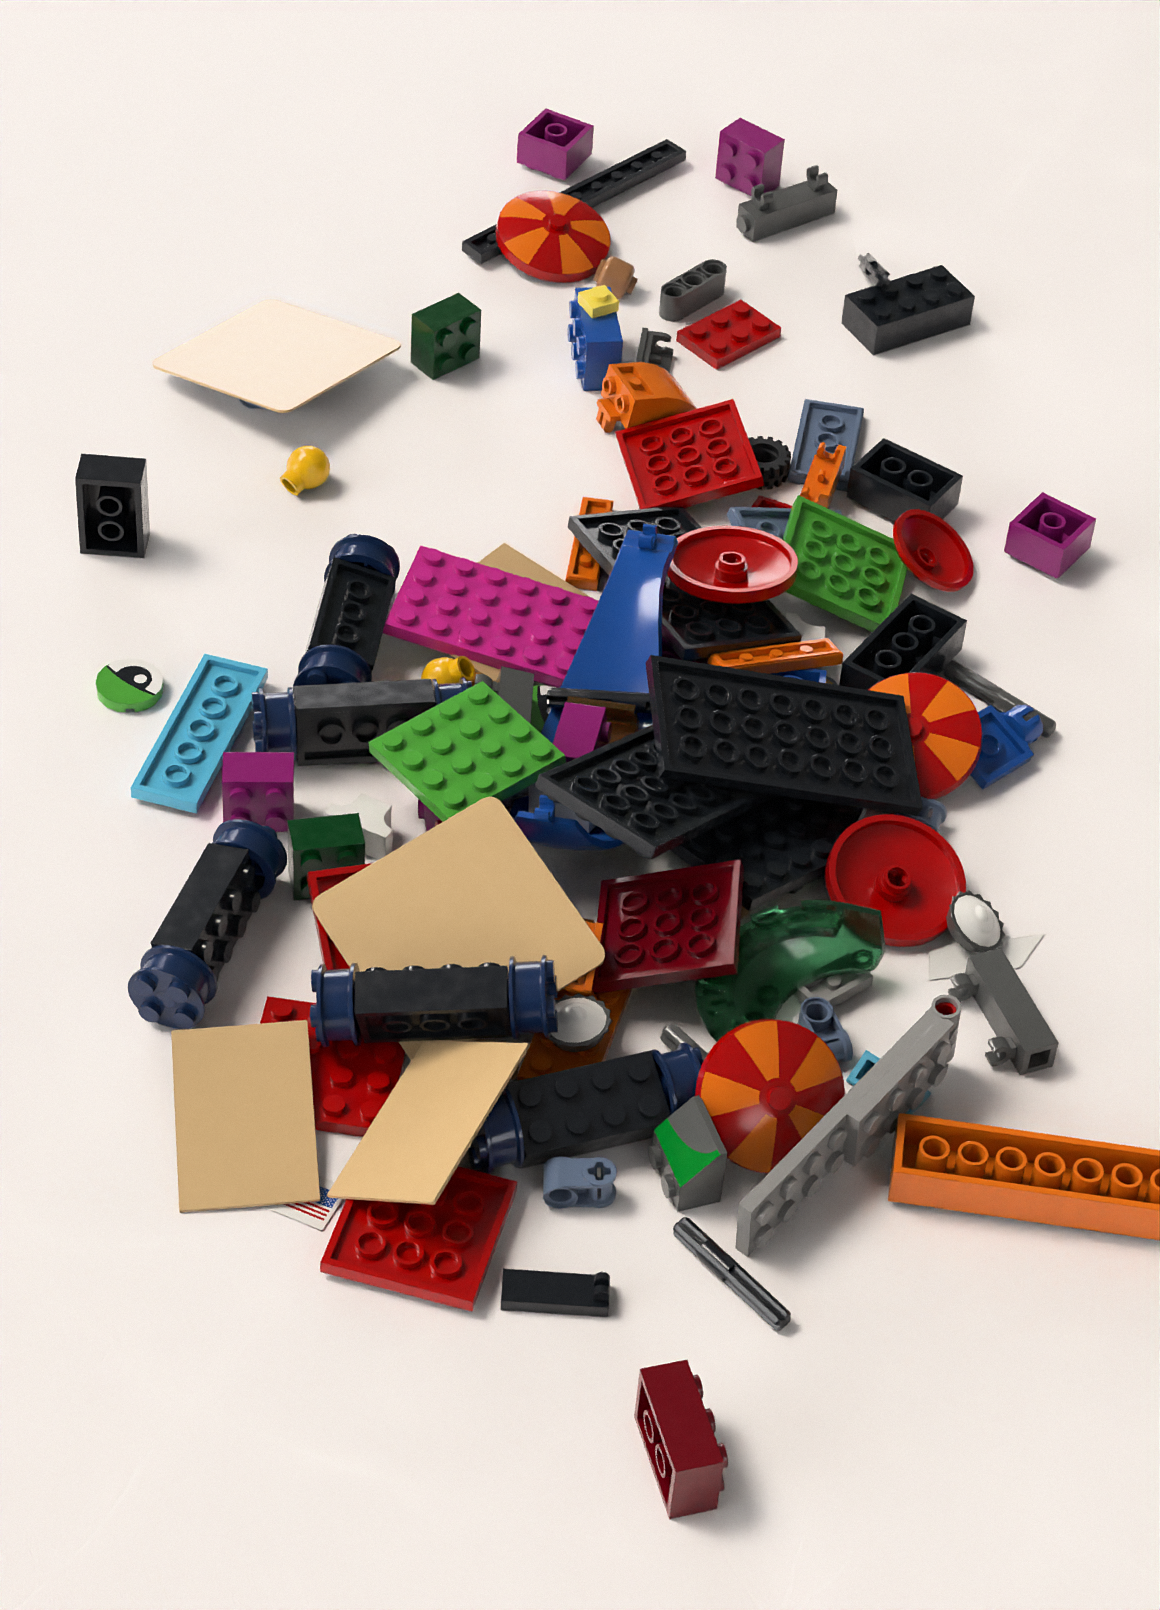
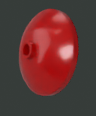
[893,509,974,592]

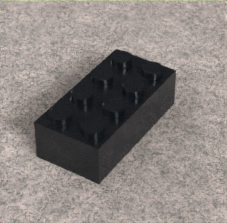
[841,265,975,355]
[839,593,967,690]

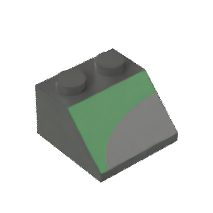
[648,1095,727,1212]

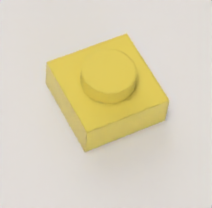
[578,285,619,319]

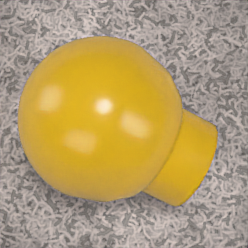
[280,445,330,496]
[421,656,476,684]

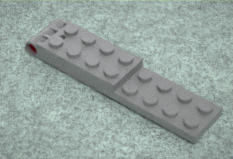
[735,994,961,1257]

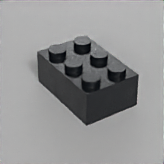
[846,438,963,521]
[75,453,150,558]

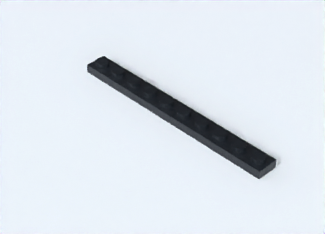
[462,139,686,264]

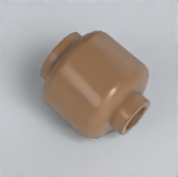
[593,256,638,299]

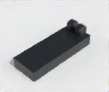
[500,1268,610,1317]

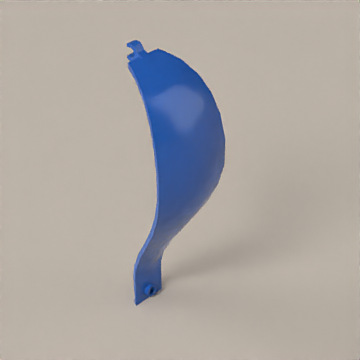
[509,524,678,850]

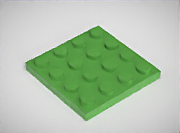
[782,495,907,632]
[368,681,566,822]

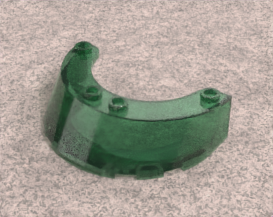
[695,900,886,1042]

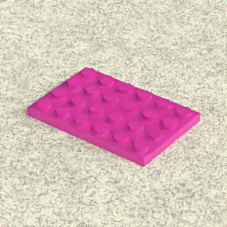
[383,545,598,688]

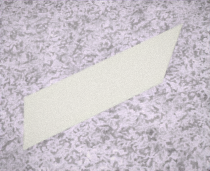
[929,934,1044,980]

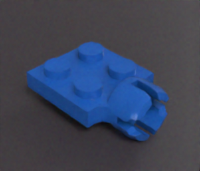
[970,705,1043,790]

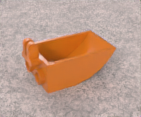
[596,362,698,433]

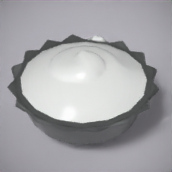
[946,890,1005,952]
[547,993,612,1052]

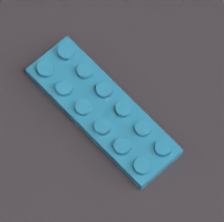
[130,654,268,814]

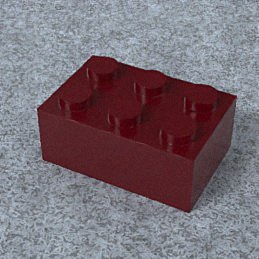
[634,1359,728,1519]

